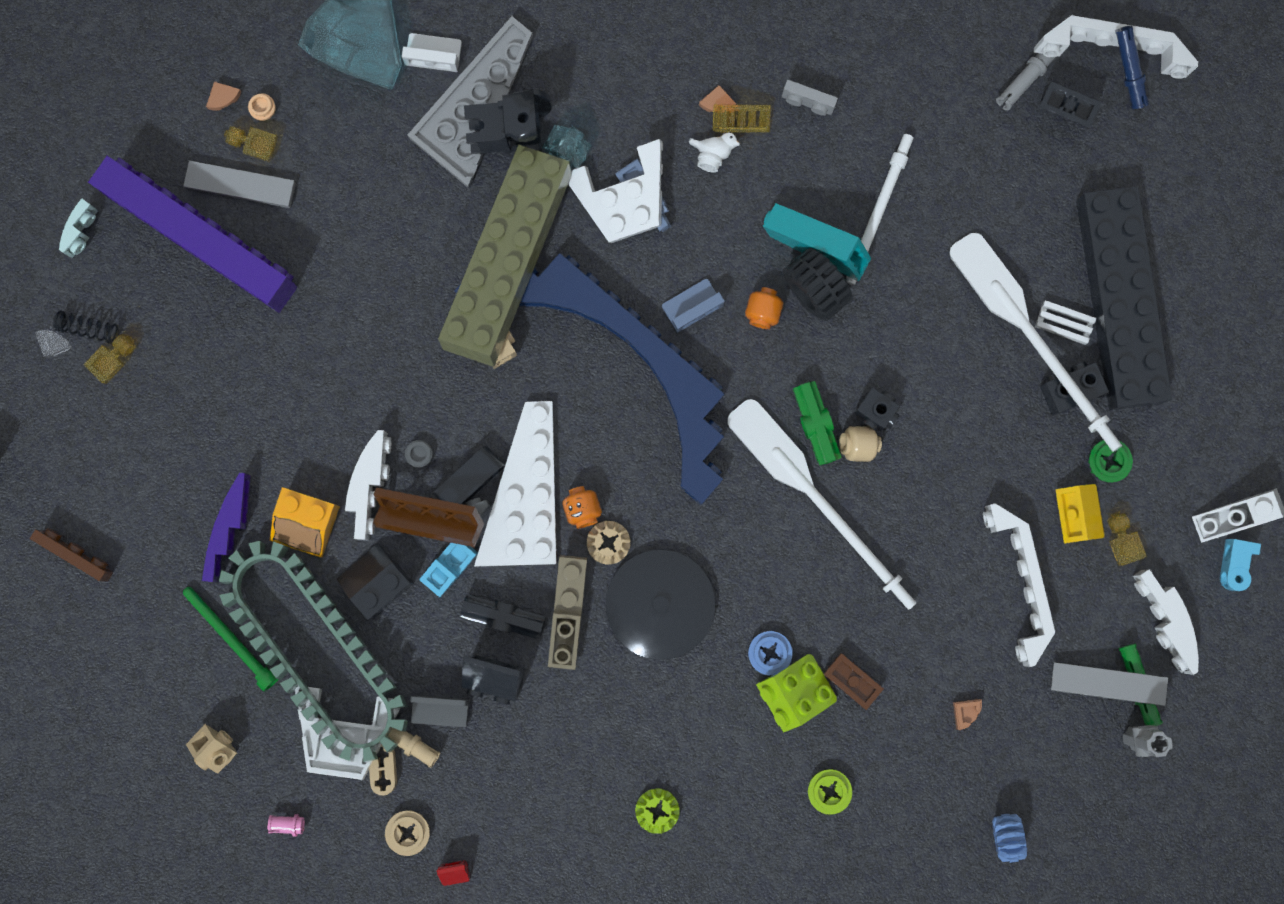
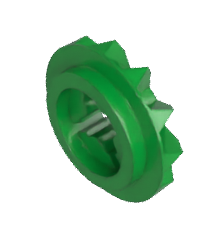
[1088,440,1133,483]

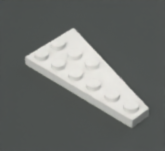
[474,401,557,567]

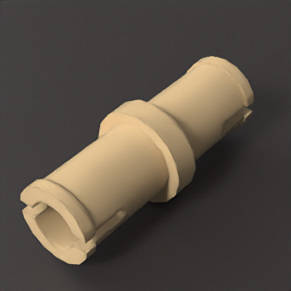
[388,727,441,768]

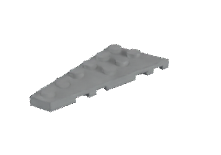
[407,16,533,188]

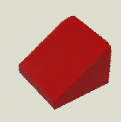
[437,860,470,886]

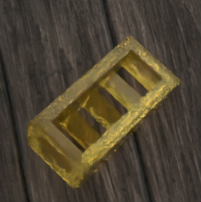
[713,104,771,133]

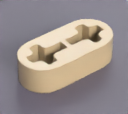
[369,744,397,796]

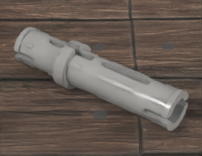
[996,53,1056,110]

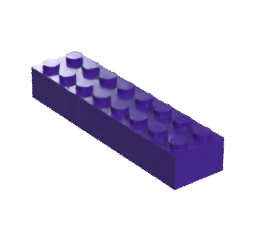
[88,156,298,313]

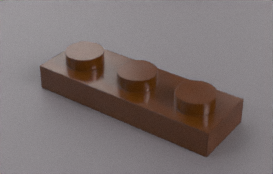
[29,528,114,582]

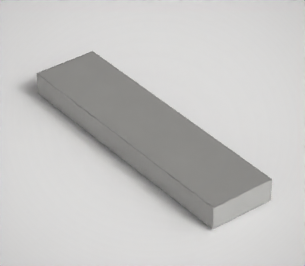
[183,161,296,208]
[1051,663,1168,706]

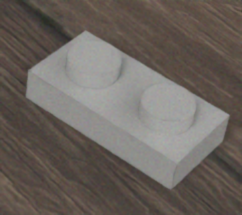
[782,79,838,115]

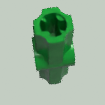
[792,381,842,466]

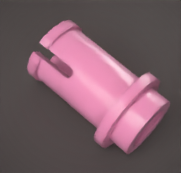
[267,814,305,837]

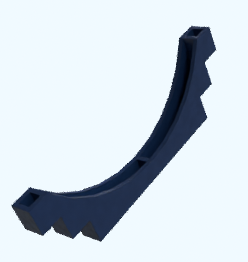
[455,253,724,505]

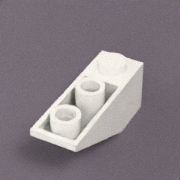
[1192,488,1284,543]

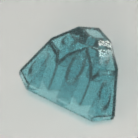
[298,0,402,89]

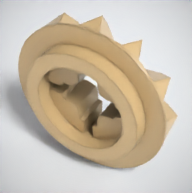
[587,521,630,564]
[385,810,430,856]

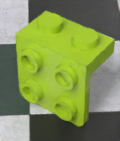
[756,654,837,732]

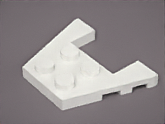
[568,139,663,243]
[295,686,400,780]

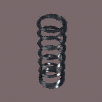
[53,310,118,344]

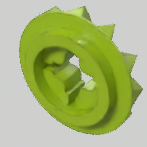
[807,769,852,814]
[635,789,679,834]

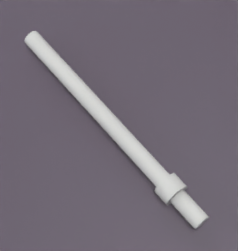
[845,134,914,285]

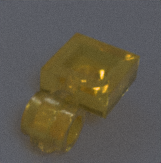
[224,126,278,162]
[84,334,136,384]
[1108,512,1147,566]

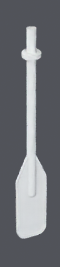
[950,233,1122,452]
[727,399,916,610]

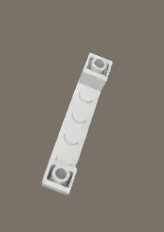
[1034,15,1198,79]
[983,504,1055,667]

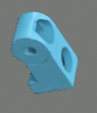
[1220,539,1261,591]

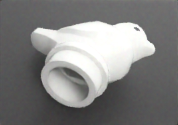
[689,133,740,172]

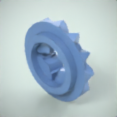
[748,631,792,675]

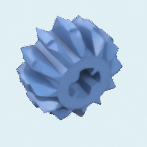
[992,814,1027,863]

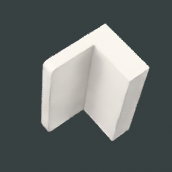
[402,33,462,72]

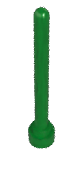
[183,587,279,692]

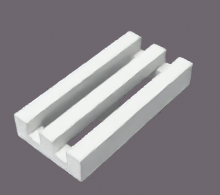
[1035,300,1096,345]

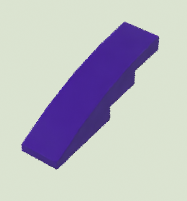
[202,473,251,582]

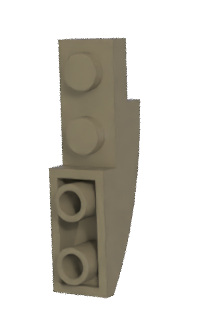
[548,555,587,670]

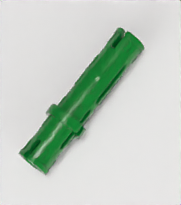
[1119,643,1163,726]

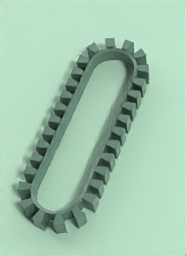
[219,541,408,762]

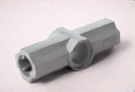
[1123,725,1172,757]

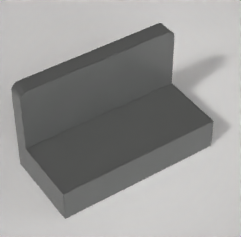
[410,695,469,727]

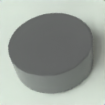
[405,440,433,468]

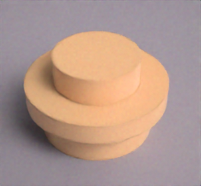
[248,94,276,121]

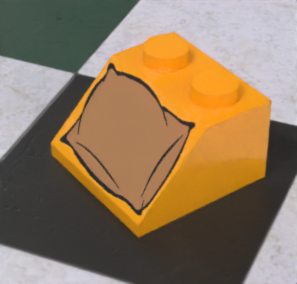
[270,487,340,558]

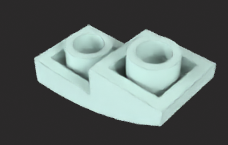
[59,198,98,258]

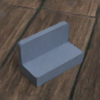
[662,279,725,333]

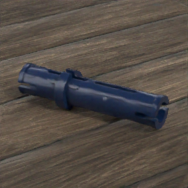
[1115,26,1149,109]

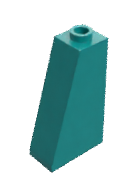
[763,203,872,282]

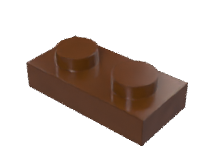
[823,653,884,710]

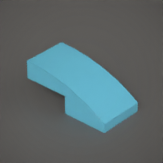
[419,543,478,597]

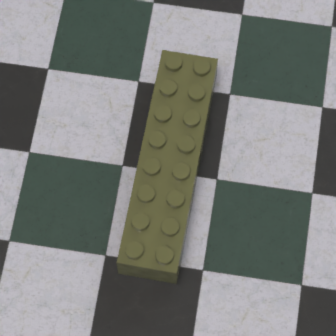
[438,145,572,367]

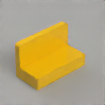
[1055,484,1104,543]

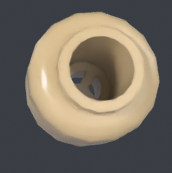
[839,426,882,462]

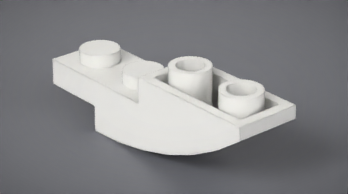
[345,430,391,540]
[1133,569,1198,675]

